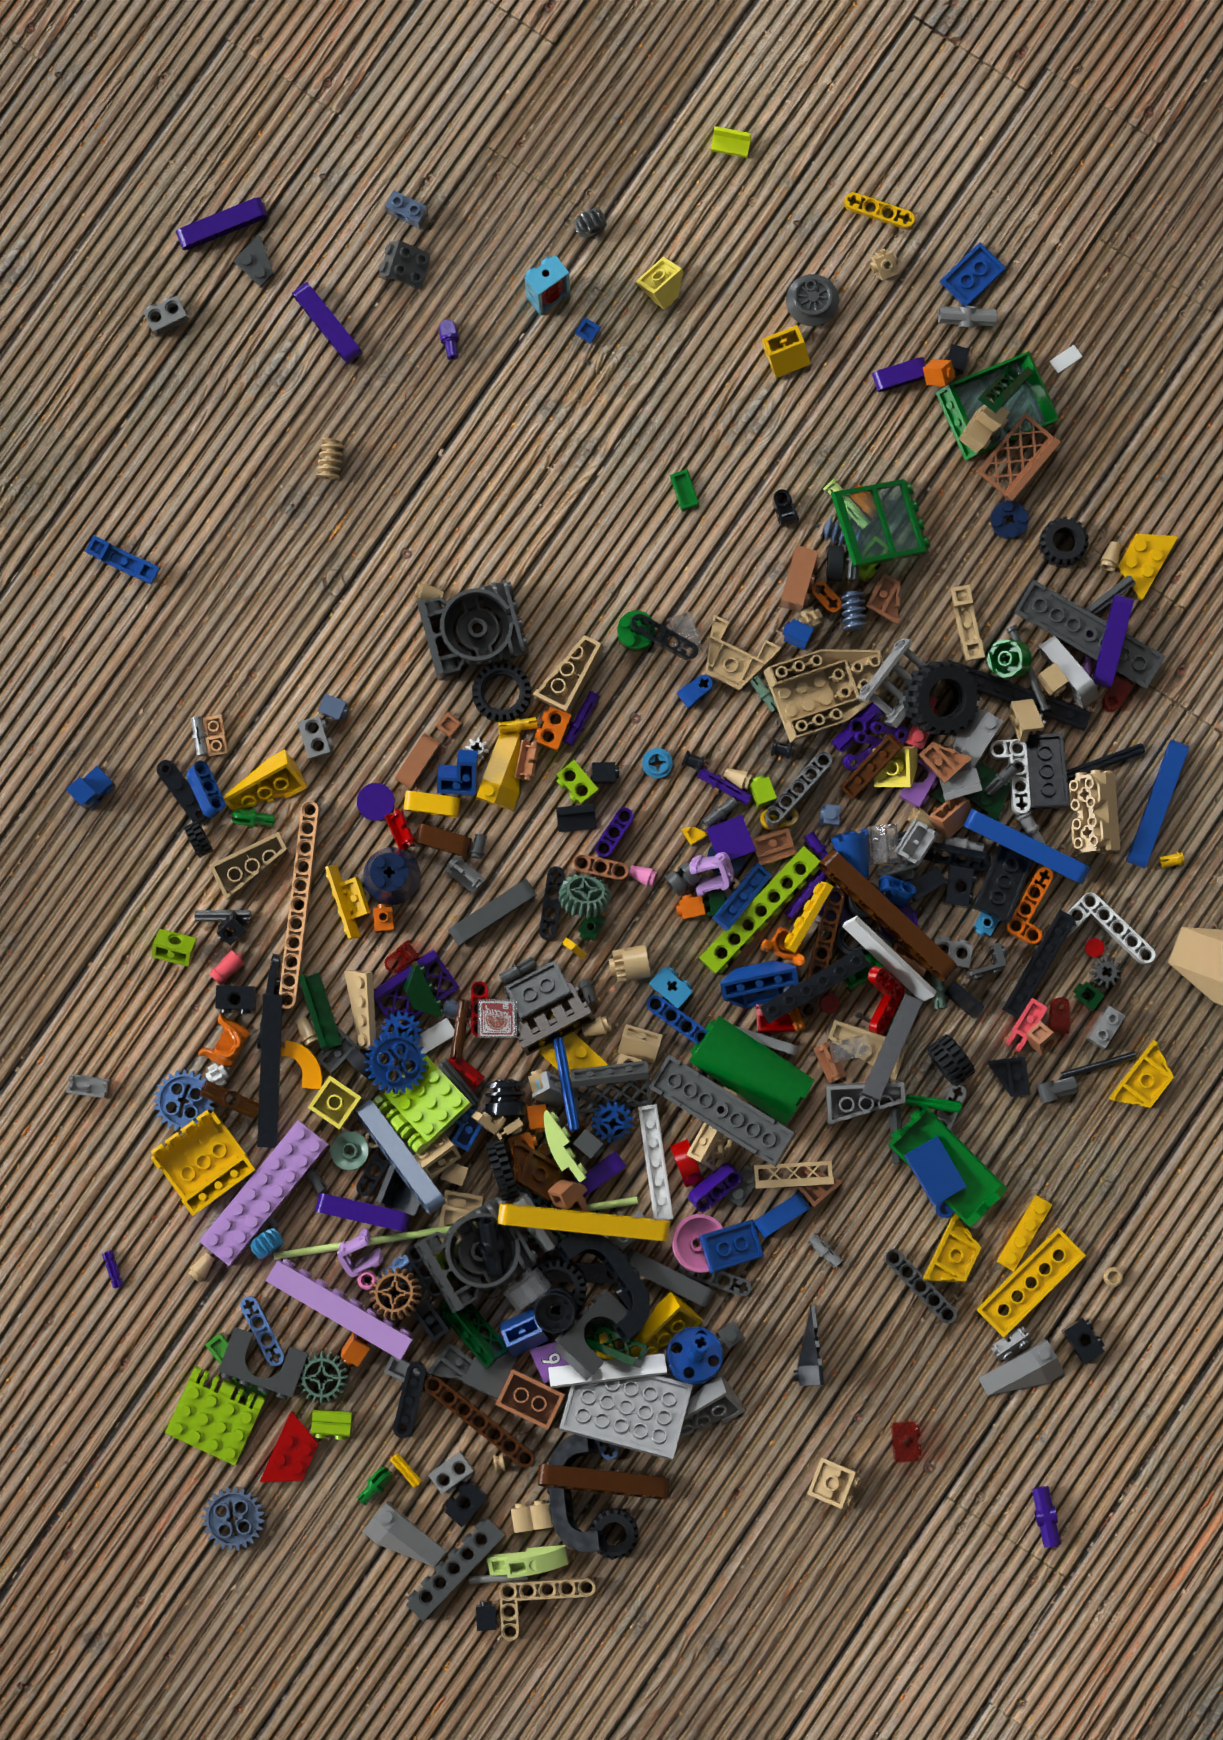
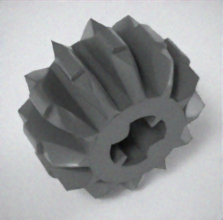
[574,208,607,238]
[1089,956,1123,989]

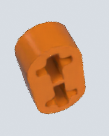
[811,581,842,614]

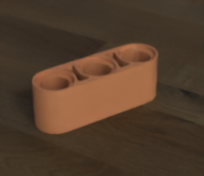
[395,733,441,789]
[574,855,628,881]

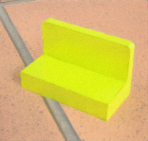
[711,126,752,158]

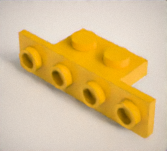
[325,865,371,940]

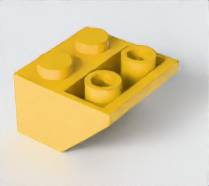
[761,325,811,378]

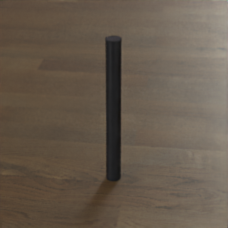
[1060,1051,1137,1079]

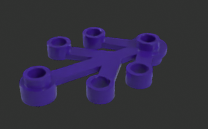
[843,721,909,771]

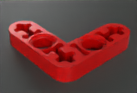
[868,966,904,1035]

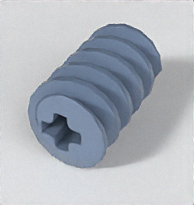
[820,517,863,550]
[841,591,867,632]

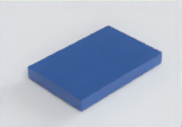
[940,242,1007,306]
[904,1136,967,1206]
[699,1219,764,1273]

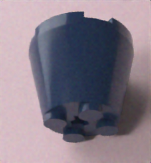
[363,847,421,905]

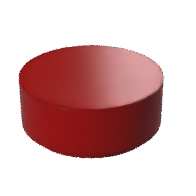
[1084,938,1104,958]
[820,994,839,1014]

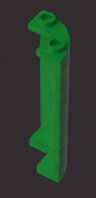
[689,1016,814,1125]
[887,1106,1008,1227]

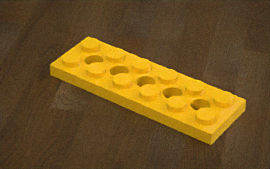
[976,1228,1086,1338]

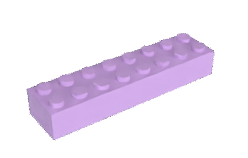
[199,1120,329,1266]
[266,1259,414,1360]

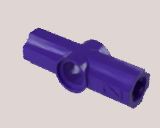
[831,702,884,754]
[1031,1486,1061,1548]

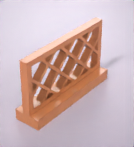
[976,413,1061,501]

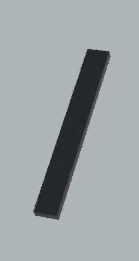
[947,659,1092,731]
[257,993,283,1148]

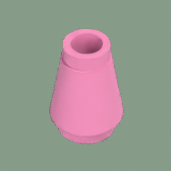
[628,865,658,887]
[357,1270,377,1290]

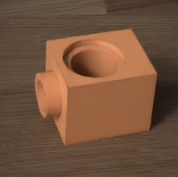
[1026,1021,1056,1056]

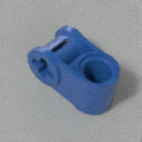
[676,675,713,709]
[878,875,916,907]

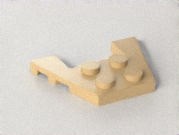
[705,615,781,691]

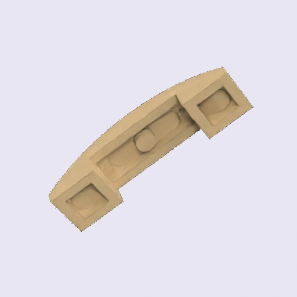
[951,584,985,661]

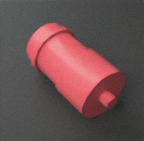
[209,950,245,985]

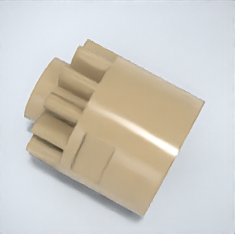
[608,945,651,983]

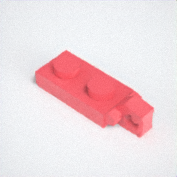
[905,696,938,750]

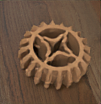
[369,1267,422,1321]

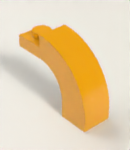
[281,1041,323,1090]

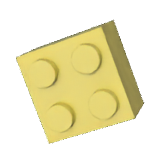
[308,1076,363,1130]

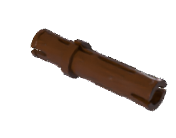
[450,999,471,1059]

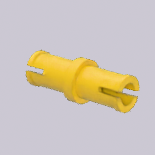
[498,717,538,734]

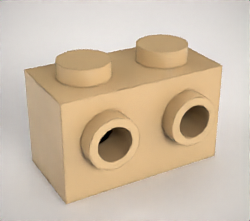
[413,1133,461,1179]

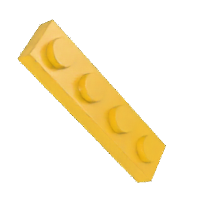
[783,881,834,953]
[996,1195,1052,1272]

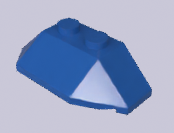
[720,960,799,1009]

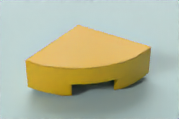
[681,827,707,846]
[562,937,587,959]

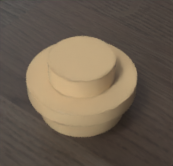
[1103,1267,1123,1287]

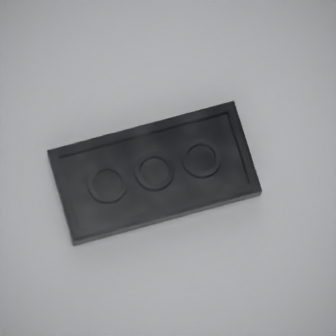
[1025,733,1070,810]
[973,844,1034,923]

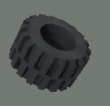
[1038,516,1089,568]
[927,1034,975,1087]
[590,1508,638,1560]

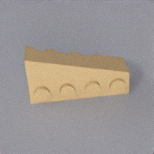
[209,831,288,900]

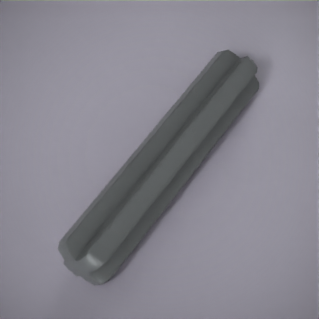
[1085,575,1136,615]
[194,910,252,921]
[438,1059,479,1107]
[889,1107,904,1164]

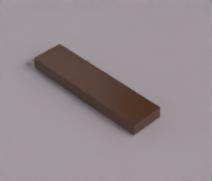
[840,733,905,800]

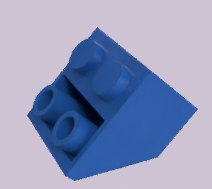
[500,1308,549,1357]

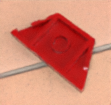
[260,1412,319,1483]

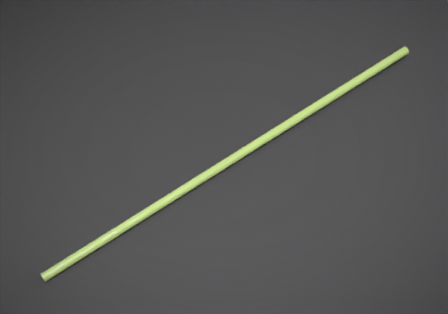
[273,1196,638,1260]

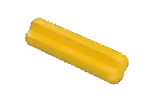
[390,1453,422,1488]

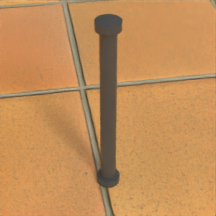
[1006,625,1051,713]

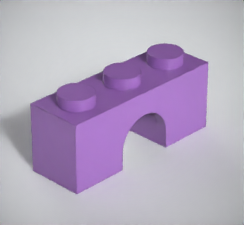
[898,746,939,808]

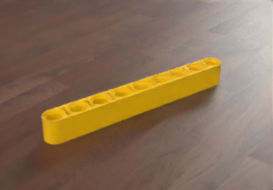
[498,1203,671,1241]

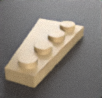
[344,970,376,1050]
[828,1019,908,1081]

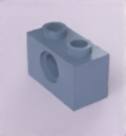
[385,190,428,229]

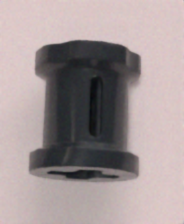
[770,739,792,759]
[681,750,705,773]

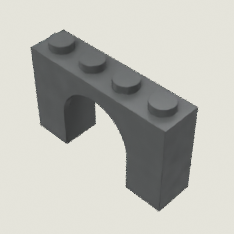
[553,1290,628,1381]
[218,1327,308,1400]

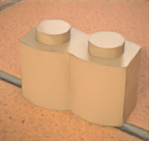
[511,1499,554,1533]

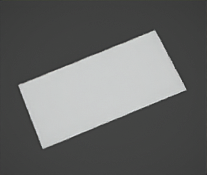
[1049,345,1083,373]

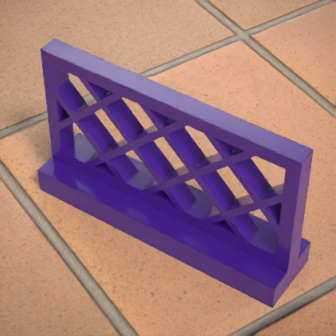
[374,949,460,1030]

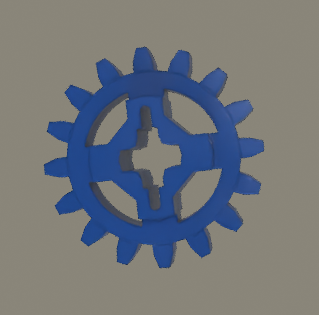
[380,1011,422,1052]
[591,1101,633,1143]

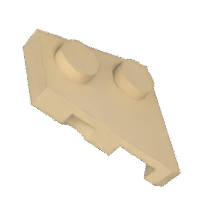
[439,1189,484,1227]

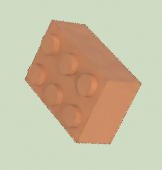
[779,545,820,612]
[495,1368,565,1430]

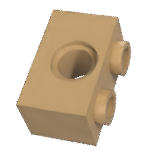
[1036,662,1069,697]

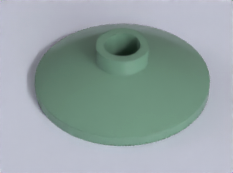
[330,1131,369,1170]

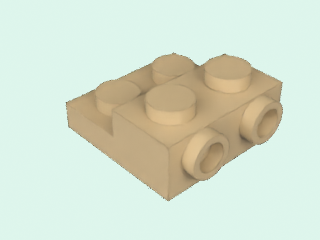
[807,1457,861,1510]

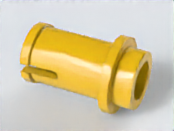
[1159,851,1185,869]

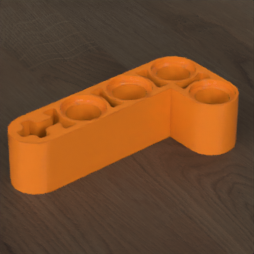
[1006,867,1053,945]

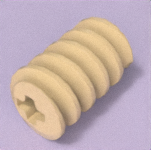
[315,438,345,480]

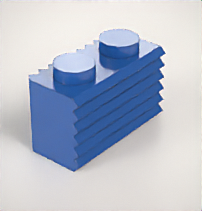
[782,619,813,650]

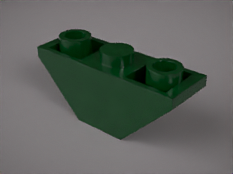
[403,961,443,1017]

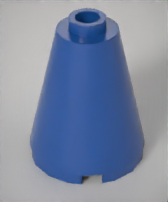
[831,829,869,878]

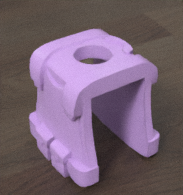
[689,852,734,896]
[337,1228,384,1277]

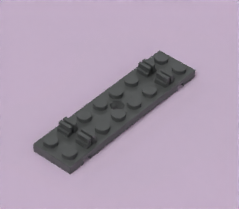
[1014,579,1166,690]
[648,1054,797,1167]

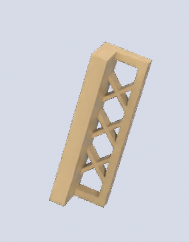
[754,1161,834,1189]

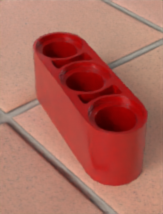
[471,981,489,1038]

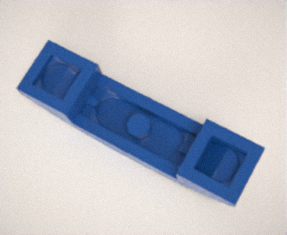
[85,535,160,585]

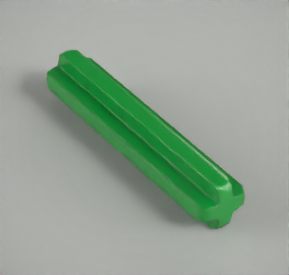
[905,1094,962,1113]

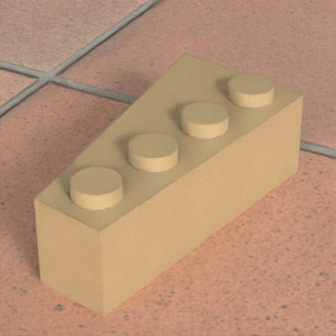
[533,635,604,714]

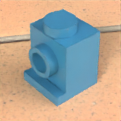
[973,912,999,938]

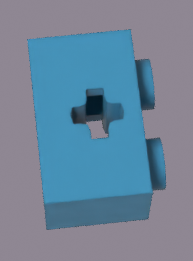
[649,966,693,1009]

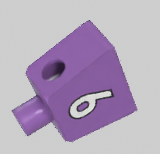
[529,1341,569,1384]

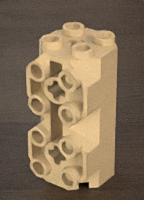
[1068,770,1120,855]

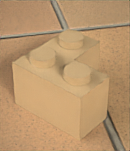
[958,398,1010,453]

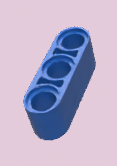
[186,761,225,818]
[754,1191,811,1238]

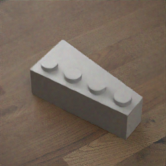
[825,1080,905,1125]

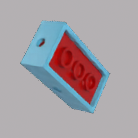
[524,255,570,315]

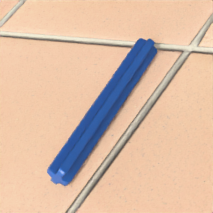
[553,1037,579,1131]

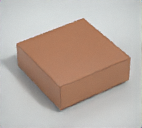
[436,711,462,739]

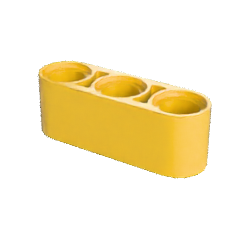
[403,791,461,818]

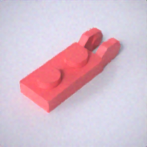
[1005,998,1048,1053]

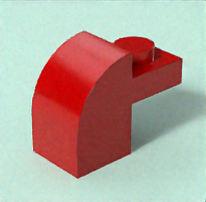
[670,1139,703,1188]

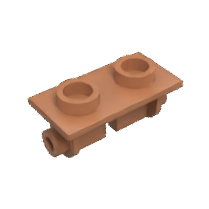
[515,740,540,782]
[813,1040,847,1083]

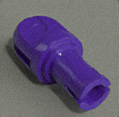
[439,319,459,360]

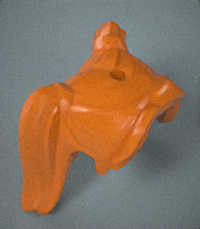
[761,927,806,967]
[198,1013,250,1067]

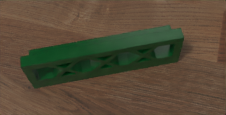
[978,367,1034,413]
[298,973,343,1052]
[438,1300,509,1369]
[584,1322,649,1368]

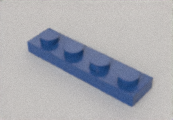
[712,863,772,931]

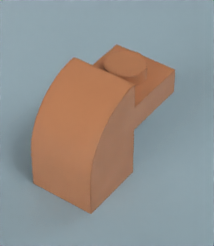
[548,1180,589,1212]

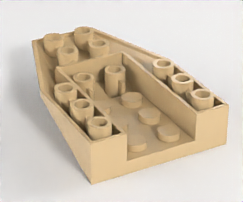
[764,649,892,743]
[1167,927,1223,1006]

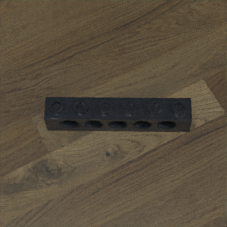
[758,948,870,1024]

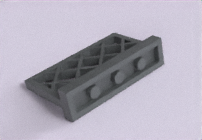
[570,1061,652,1114]

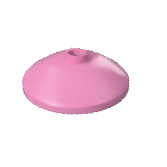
[672,1214,723,1273]

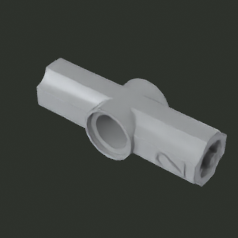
[938,306,997,327]
[513,1194,559,1252]

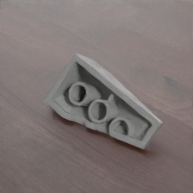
[978,1339,1065,1396]

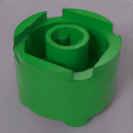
[617,611,656,652]
[987,639,1032,678]

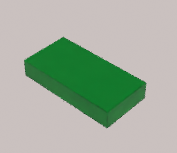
[669,469,699,511]

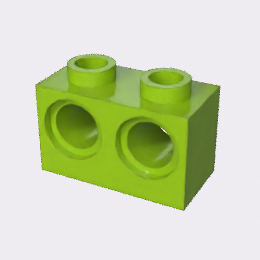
[556,760,599,805]

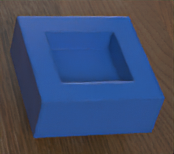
[575,317,601,344]

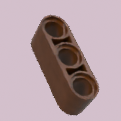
[414,823,472,857]

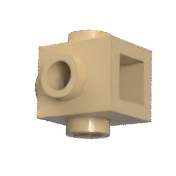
[870,249,899,281]

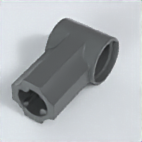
[1037,1076,1078,1103]

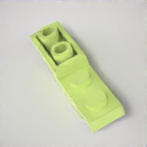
[544,1110,587,1182]
[487,1545,569,1578]

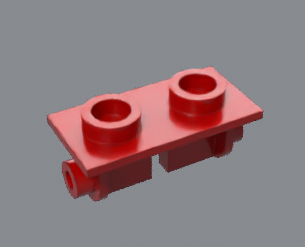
[385,808,415,850]
[448,1054,485,1092]

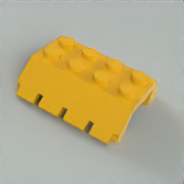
[151,1110,256,1216]

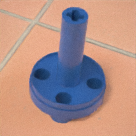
[666,1327,723,1385]

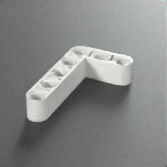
[1067,892,1156,965]

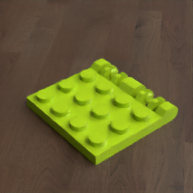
[373,1055,472,1154]
[165,1365,266,1466]

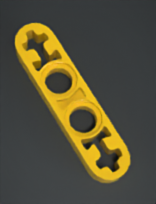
[844,192,915,229]

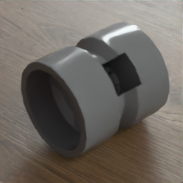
[665,861,701,896]

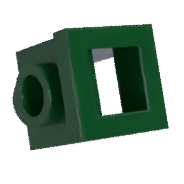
[705,889,725,918]
[578,915,606,942]
[1073,981,1105,1011]

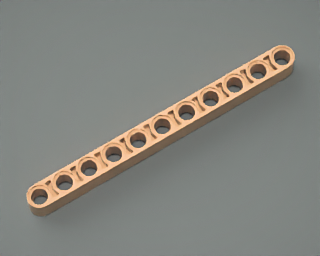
[279,801,320,1010]

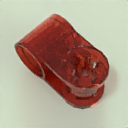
[1101,674,1133,712]
[384,940,421,974]
[1048,997,1070,1034]

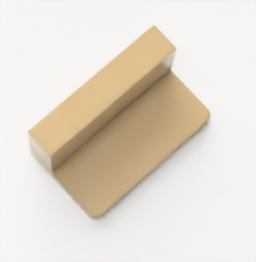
[1008,699,1044,743]
[618,1024,663,1063]

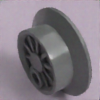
[786,274,839,326]

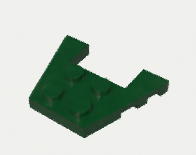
[930,761,1010,840]

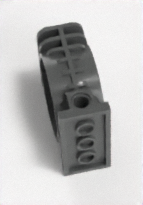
[417,579,529,680]
[414,1196,538,1313]

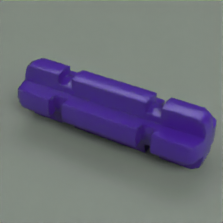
[102,1250,123,1288]

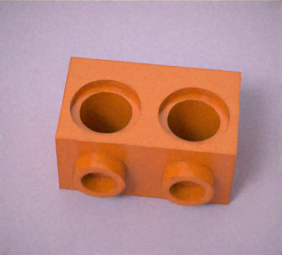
[534,706,572,752]

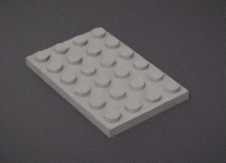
[559,1375,693,1461]

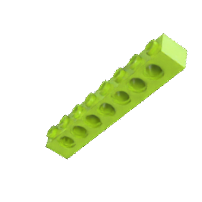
[699,846,820,974]

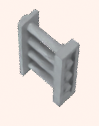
[857,638,929,728]

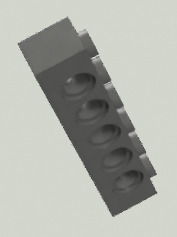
[406,1517,506,1621]

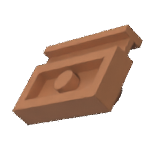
[752,827,796,866]

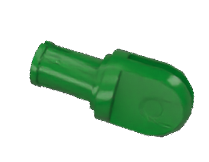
[232,809,274,828]
[357,1467,393,1505]

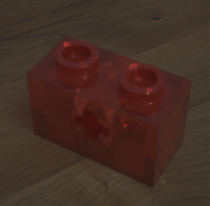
[891,1420,922,1463]

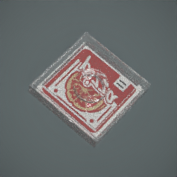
[478,999,517,1038]

